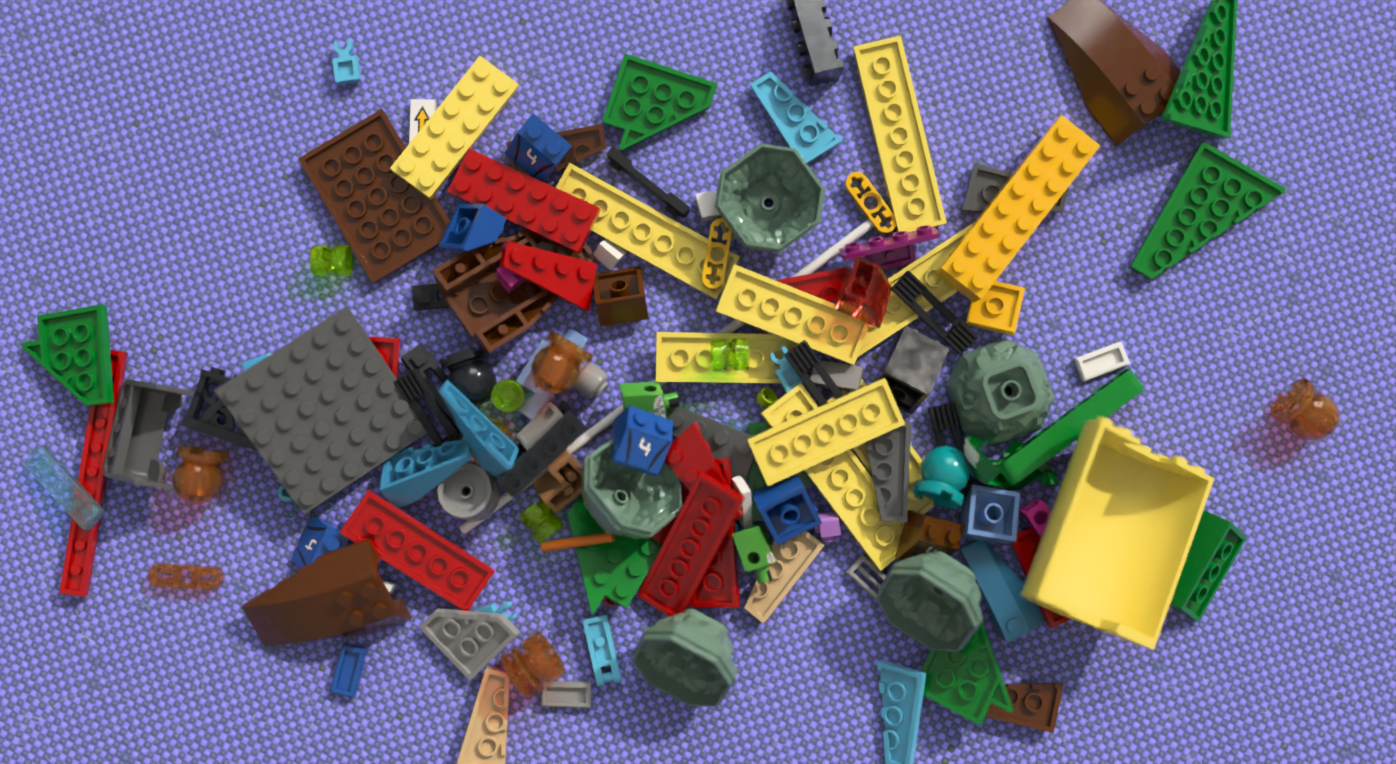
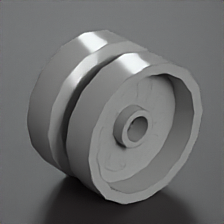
[438,463,500,522]

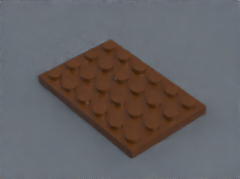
[298,109,450,284]

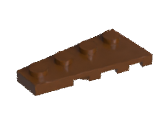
[506,124,607,177]
[986,683,1064,733]

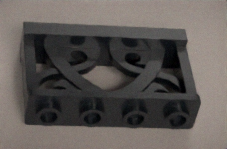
[181,367,258,451]
[497,400,586,498]

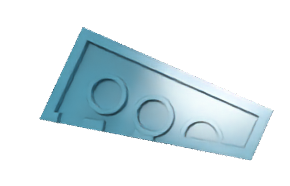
[750,71,843,164]
[877,660,926,764]

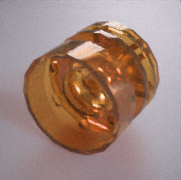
[501,631,566,699]

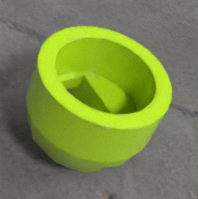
[756,387,778,409]

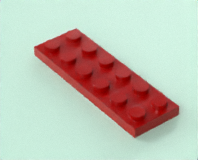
[447,149,601,254]
[682,457,740,608]
[637,471,745,616]
[339,490,495,611]

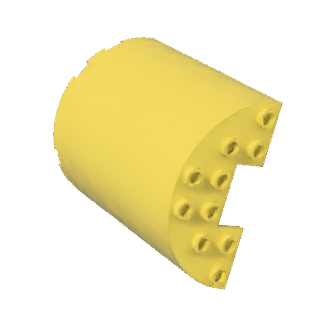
[1021,417,1214,650]

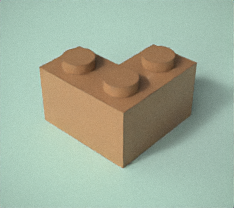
[532,448,582,513]

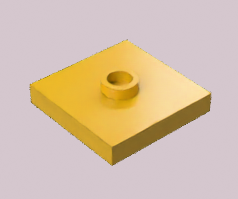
[965,281,1025,336]

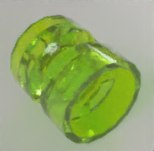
[310,245,353,277]
[711,338,749,372]
[491,380,527,412]
[518,499,564,545]

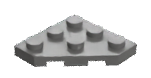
[419,608,520,681]

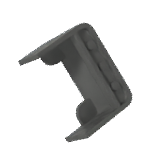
[103,379,194,490]

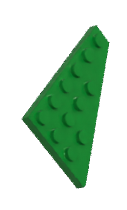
[1162,0,1238,139]
[1128,141,1286,280]

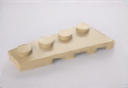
[745,531,825,624]
[457,666,510,764]

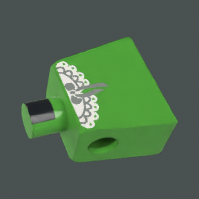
[619,382,679,419]
[732,524,775,584]

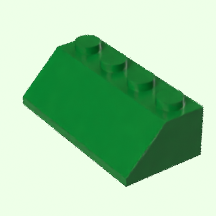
[1169,510,1247,623]

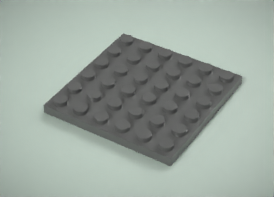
[215,306,427,514]

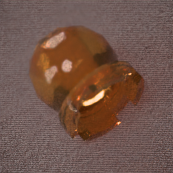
[532,330,593,394]
[1270,378,1340,440]
[172,445,229,504]

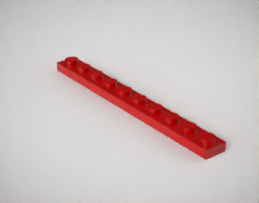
[59,350,128,597]

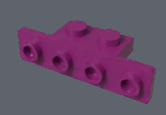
[839,225,940,273]

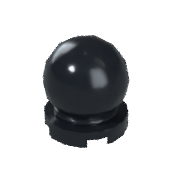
[439,346,497,406]

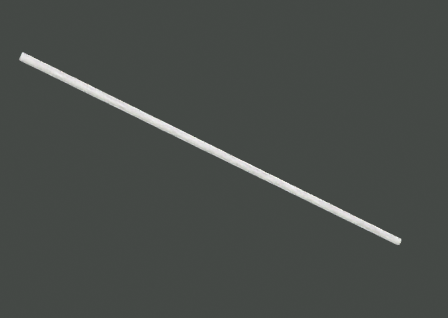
[459,219,874,534]

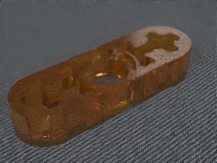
[148,563,224,590]

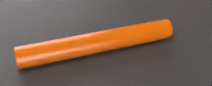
[541,533,615,552]

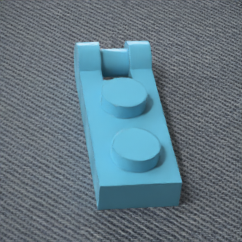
[582,614,622,687]

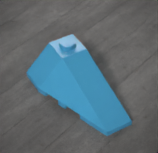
[439,380,519,477]
[380,439,471,508]
[959,540,1044,642]

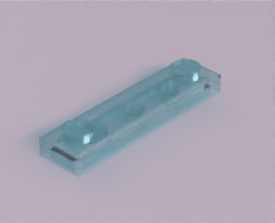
[23,445,106,530]

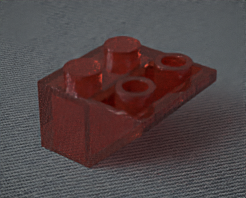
[834,255,892,328]

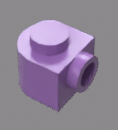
[814,511,841,543]

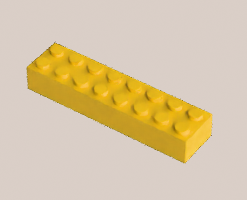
[935,115,1100,303]

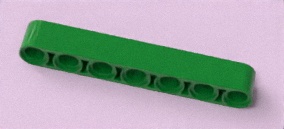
[996,368,1144,486]

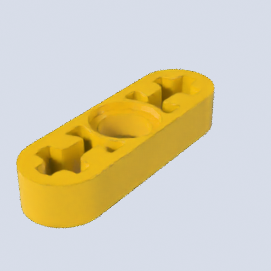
[845,172,897,235]
[702,218,732,290]

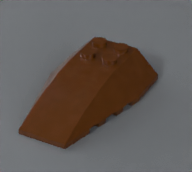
[1047,0,1181,146]
[432,230,596,354]
[241,539,412,646]

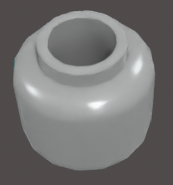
[571,362,609,399]

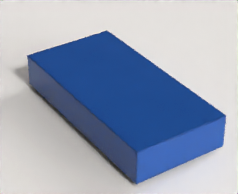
[330,643,368,698]

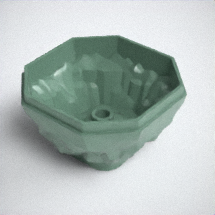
[715,143,825,253]
[946,338,1055,447]
[581,438,682,539]
[876,551,982,652]
[632,609,737,707]

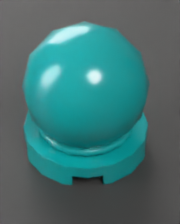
[912,446,970,509]

